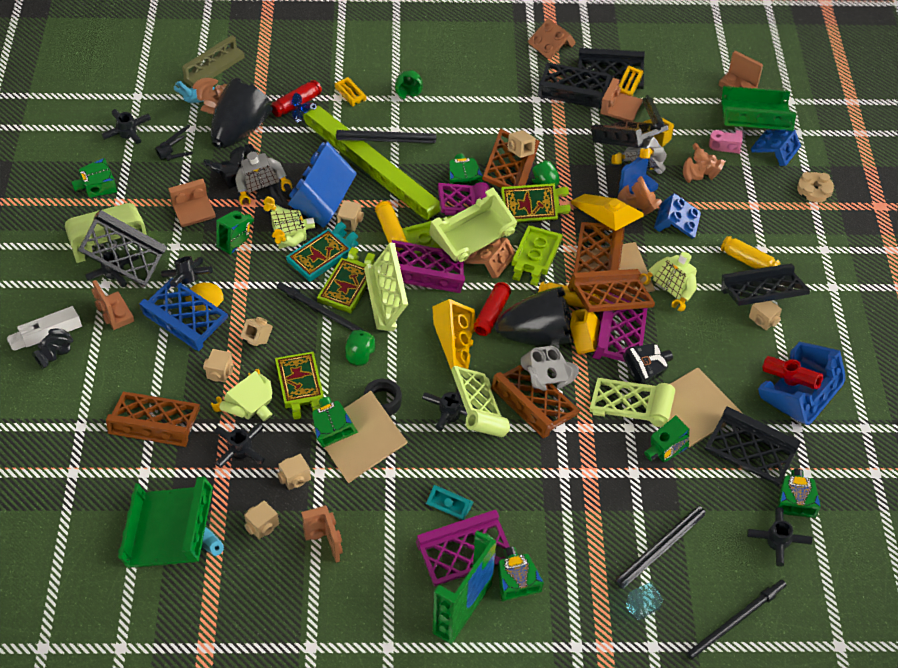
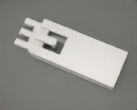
[7,306,82,350]

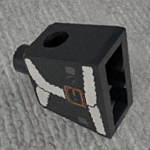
[623,343,673,384]

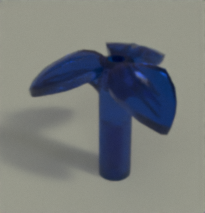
[292,93,317,122]

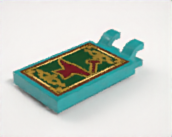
[286,221,359,282]

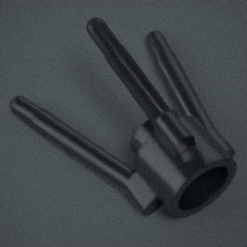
[155,125,193,161]

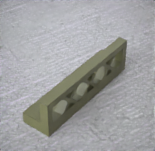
[182,35,245,87]

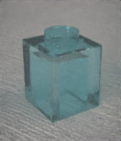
[626,582,663,620]

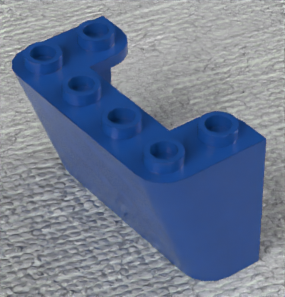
[288,141,357,228]

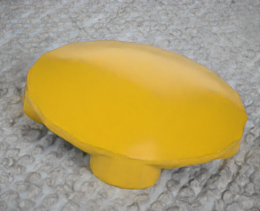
[185,282,224,311]

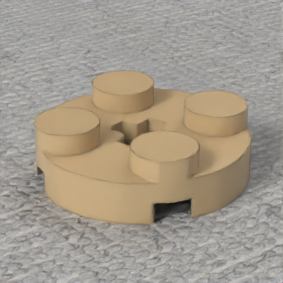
[797,172,834,202]

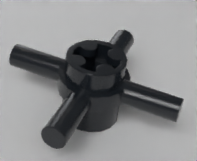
[101,109,151,145]
[85,246,139,288]
[161,256,213,287]
[422,387,468,431]
[215,423,265,468]
[747,507,813,567]

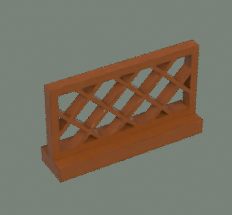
[482,129,540,188]
[574,222,625,273]
[568,269,655,312]
[491,365,580,438]
[106,391,200,447]

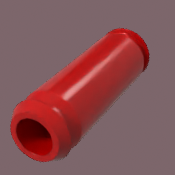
[270,80,322,117]
[473,282,511,336]

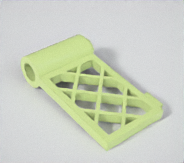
[451,366,510,437]
[590,378,675,427]

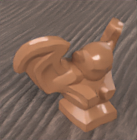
[193,78,227,115]
[683,143,725,183]
[617,176,663,216]

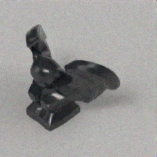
[203,146,246,189]
[32,328,74,369]

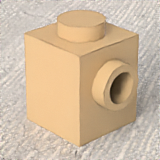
[508,130,536,158]
[336,200,364,231]
[749,301,782,330]
[240,317,273,346]
[203,349,234,382]
[277,454,311,490]
[244,500,279,539]

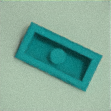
[426,485,474,520]

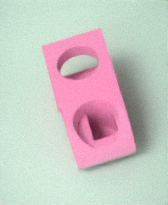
[709,130,743,154]

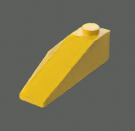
[571,194,644,231]
[432,299,476,369]

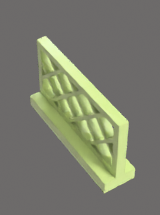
[364,243,408,332]

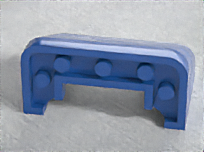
[758,342,846,425]

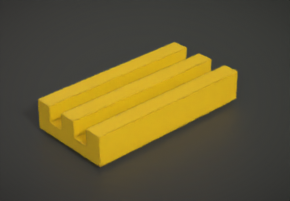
[619,66,643,96]
[334,77,366,107]

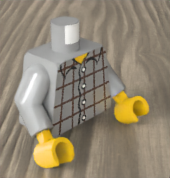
[612,136,667,174]
[235,152,292,205]

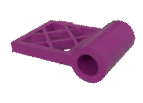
[437,182,490,216]

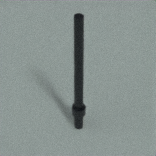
[277,282,371,334]
[686,579,787,660]

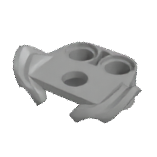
[520,346,579,391]

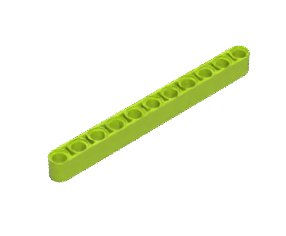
[303,106,441,220]

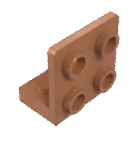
[528,18,576,60]
[719,51,763,88]
[600,78,643,121]
[168,179,216,227]
[464,238,515,278]
[91,280,134,330]
[301,505,343,563]

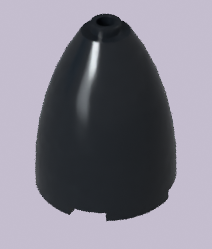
[211,78,273,148]
[495,286,573,346]

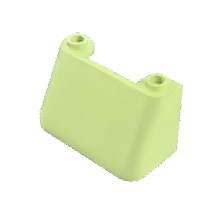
[429,188,517,262]
[65,203,147,263]

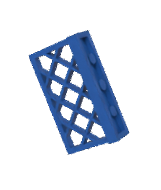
[139,278,228,352]

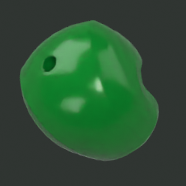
[395,70,423,99]
[531,160,560,188]
[345,330,375,366]

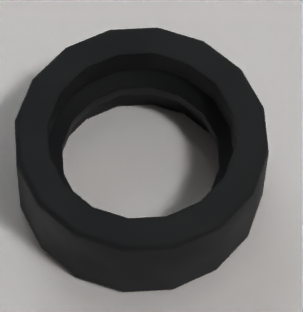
[364,378,402,416]

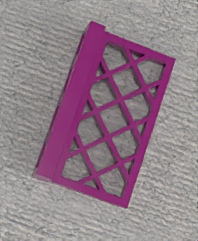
[392,240,465,293]
[593,290,648,362]
[416,510,510,586]

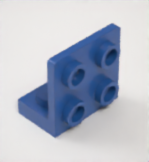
[751,129,801,166]
[618,157,658,194]
[654,193,701,239]

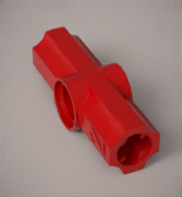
[762,356,823,390]

